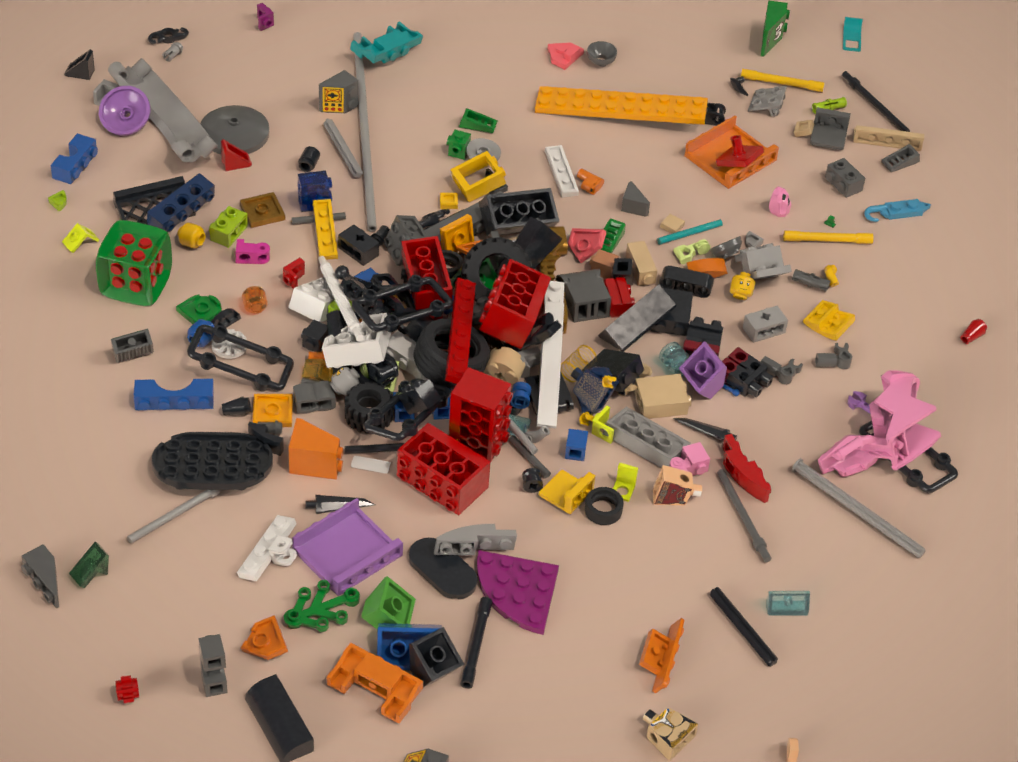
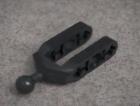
[335,265,404,317]

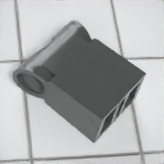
[555,269,611,323]

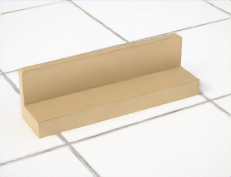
[853,125,924,151]

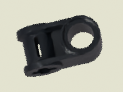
[705,103,726,126]
[366,358,399,384]

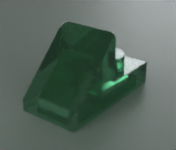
[69,542,109,588]

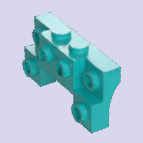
[350,21,423,64]

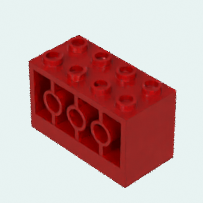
[479,259,551,349]
[449,367,513,461]
[397,423,491,515]

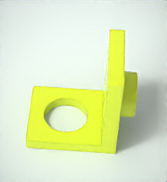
[62,223,100,253]
[591,405,614,444]
[613,463,638,502]

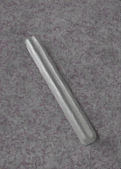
[323,118,363,178]

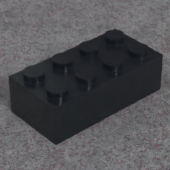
[479,188,559,236]

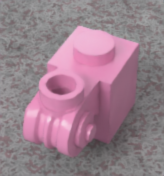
[670,442,710,476]

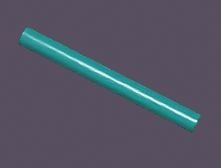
[657,219,723,245]

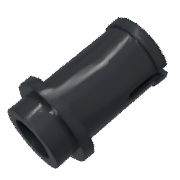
[371,225,390,246]

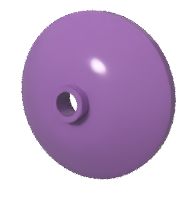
[99,86,151,136]

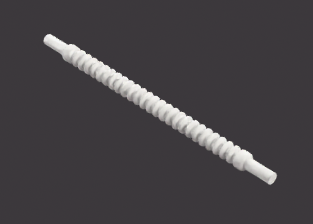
[318,256,364,341]

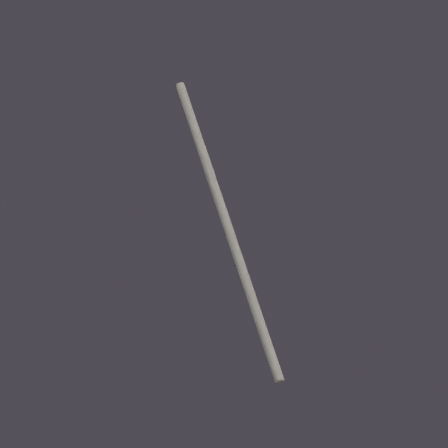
[353,32,377,232]

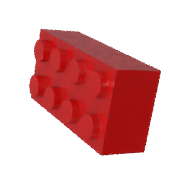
[401,236,453,310]

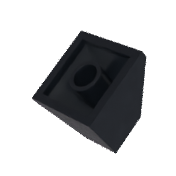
[409,627,464,687]

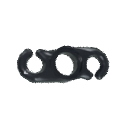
[148,27,189,44]
[419,209,450,228]

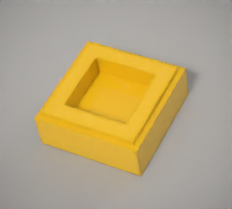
[440,193,458,209]

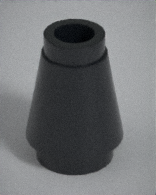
[222,396,251,415]

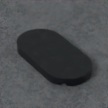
[409,537,477,599]

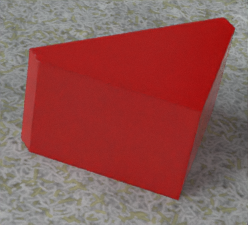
[221,139,252,171]

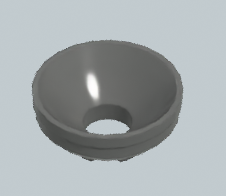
[587,41,617,66]
[710,236,742,259]

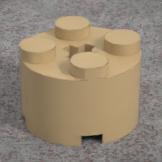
[483,347,525,389]

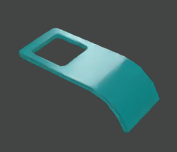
[843,17,863,52]

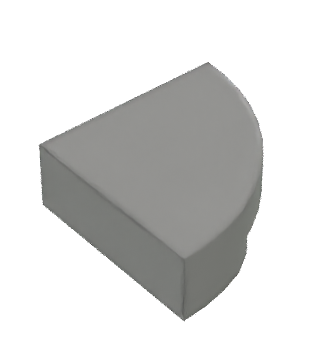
[745,231,764,248]

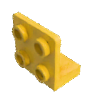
[539,470,596,515]

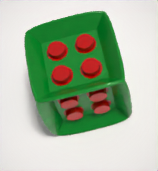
[96,220,172,306]

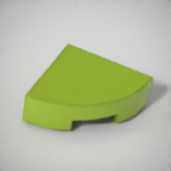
[48,190,67,211]

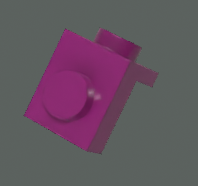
[257,3,274,31]

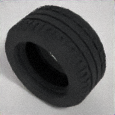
[413,318,490,389]

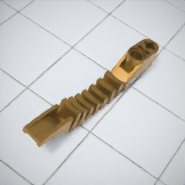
[539,226,568,334]

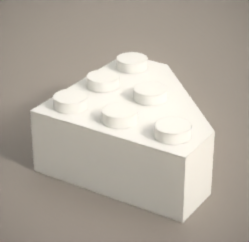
[322,313,391,368]

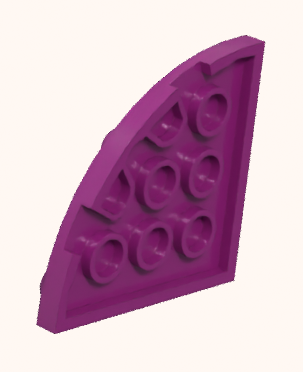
[477,550,559,635]

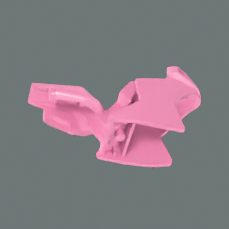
[818,370,941,477]

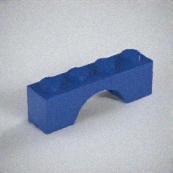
[134,379,214,410]

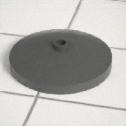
[200,105,269,154]

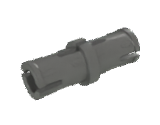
[792,269,830,292]

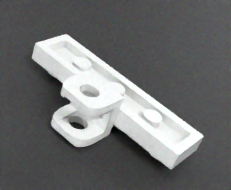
[237,515,297,582]

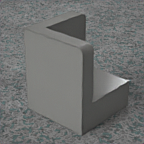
[93,79,119,106]

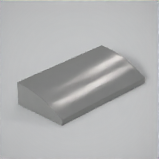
[603,406,691,468]

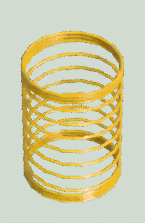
[560,345,597,383]

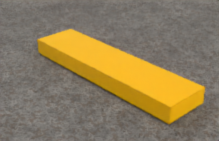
[313,199,338,260]

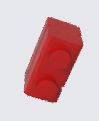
[603,277,635,318]

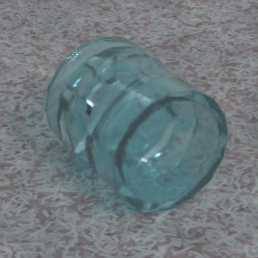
[659,342,690,377]

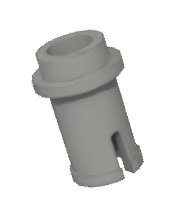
[162,42,183,62]

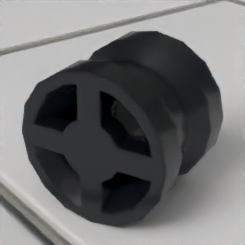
[522,468,543,493]

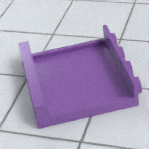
[292,498,403,596]

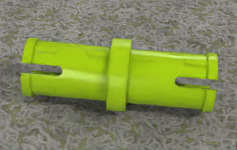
[812,97,847,114]

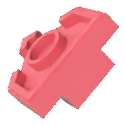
[548,42,584,70]
[568,228,606,263]

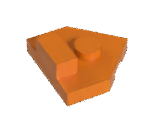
[241,615,288,660]

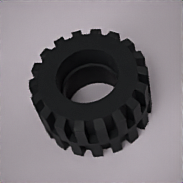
[345,382,394,434]

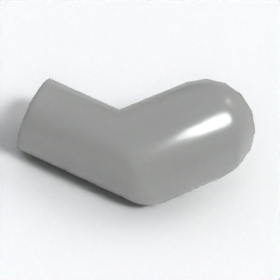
[524,426,550,443]

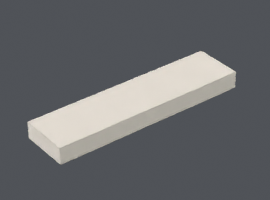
[545,145,579,198]

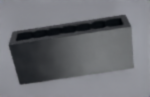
[245,674,314,762]

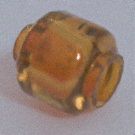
[242,286,268,314]

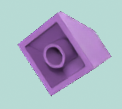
[679,341,727,399]

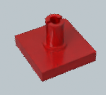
[716,135,764,167]

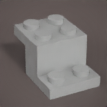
[734,243,792,280]

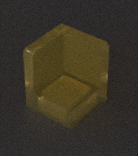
[302,359,333,382]

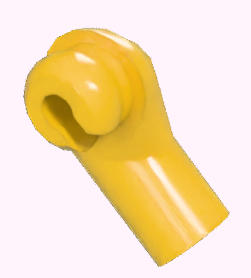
[824,265,839,287]

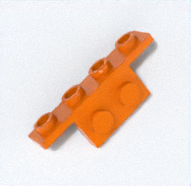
[639,618,685,693]

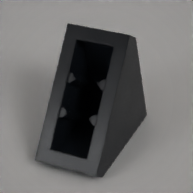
[64,49,95,80]

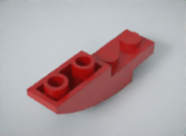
[722,434,771,503]

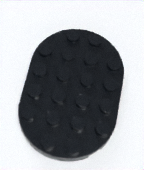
[152,432,273,490]

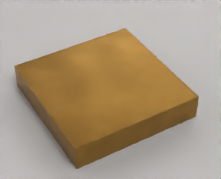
[240,192,285,228]

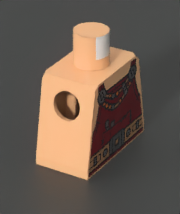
[653,465,702,506]

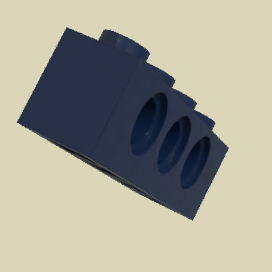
[147,173,215,232]

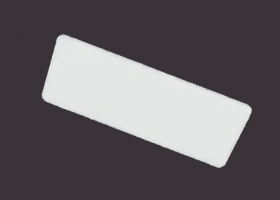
[351,456,391,474]

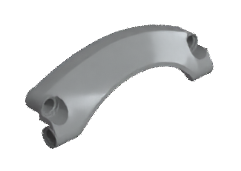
[108,58,218,162]

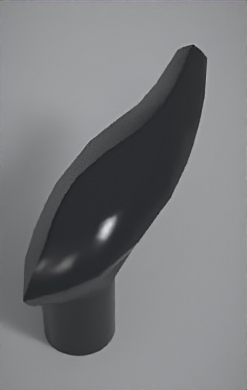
[730,76,748,96]

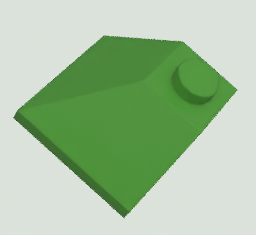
[361,576,416,629]

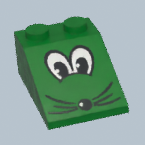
[760,0,790,57]

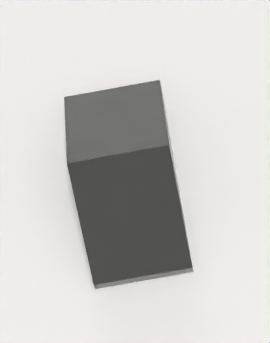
[621,181,650,217]

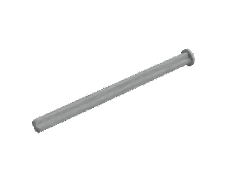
[792,458,925,558]

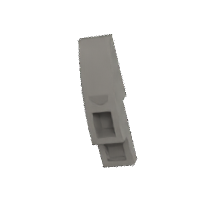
[434,524,517,555]

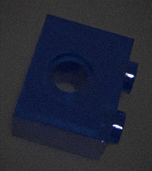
[297,170,332,212]

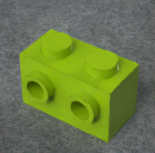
[209,206,248,248]

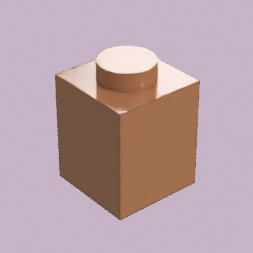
[589,249,619,279]

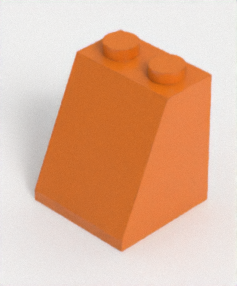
[289,418,343,480]

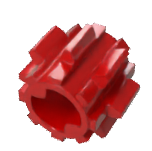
[115,675,139,703]

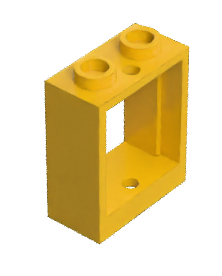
[450,151,506,202]

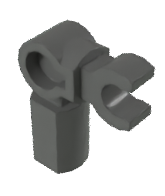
[815,343,852,369]
[760,356,803,385]

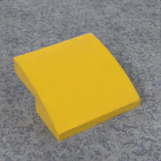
[803,300,855,341]

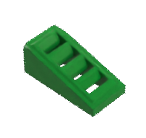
[459,108,498,133]
[600,218,626,253]

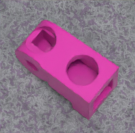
[236,239,270,264]

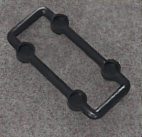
[352,275,453,332]
[187,324,294,391]
[363,378,451,441]
[859,414,958,493]

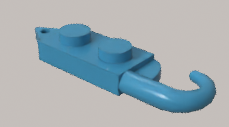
[864,199,931,222]

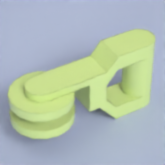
[673,239,711,264]

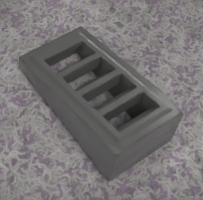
[881,144,920,172]

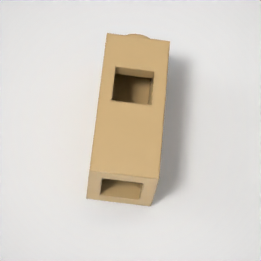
[626,241,657,286]

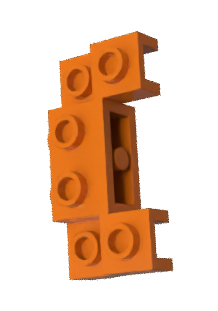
[327,643,423,724]

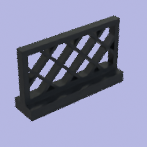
[113,176,196,225]

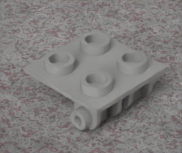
[748,86,787,117]

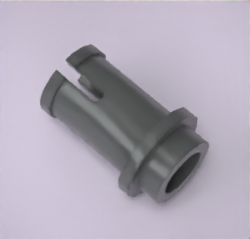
[257,420,282,436]

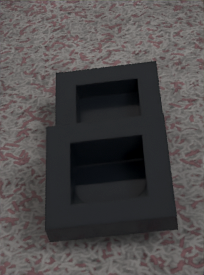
[248,421,284,456]

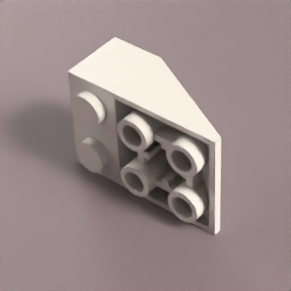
[289,277,349,322]

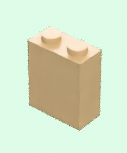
[634,374,691,419]

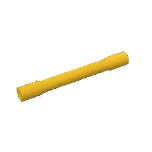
[741,68,825,92]
[783,230,874,244]

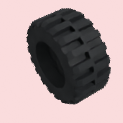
[461,237,532,302]

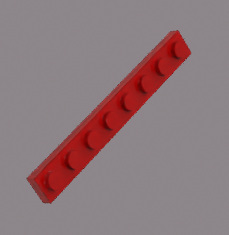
[445,278,476,384]

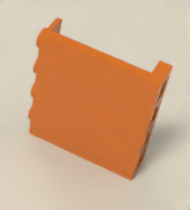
[685,116,779,189]

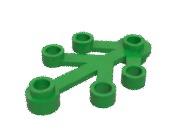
[284,580,360,632]

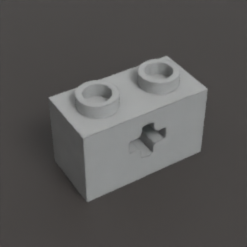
[743,306,788,343]

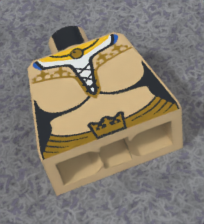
[643,708,698,761]

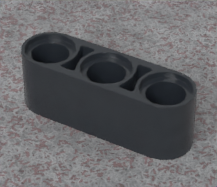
[659,265,714,298]

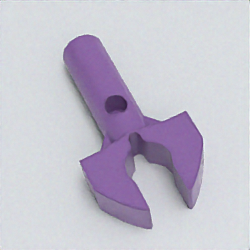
[847,391,871,415]

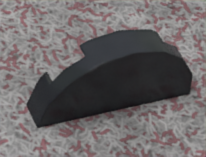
[211,308,241,328]

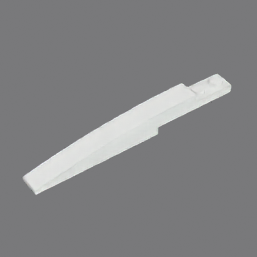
[537,281,564,429]

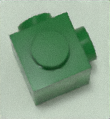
[447,129,471,160]

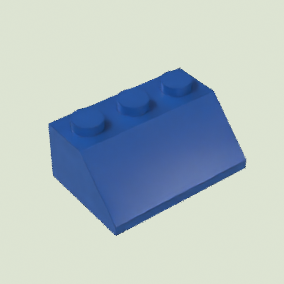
[377,623,442,670]

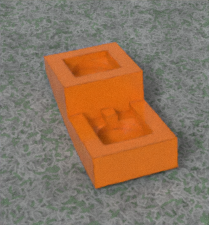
[687,258,728,278]

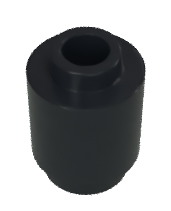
[298,146,320,172]

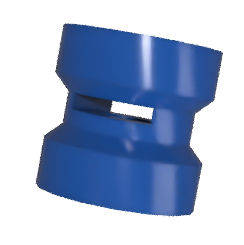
[510,382,531,409]

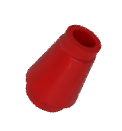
[961,319,987,344]

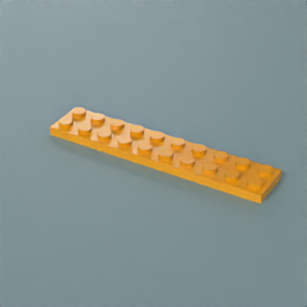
[535,86,708,125]

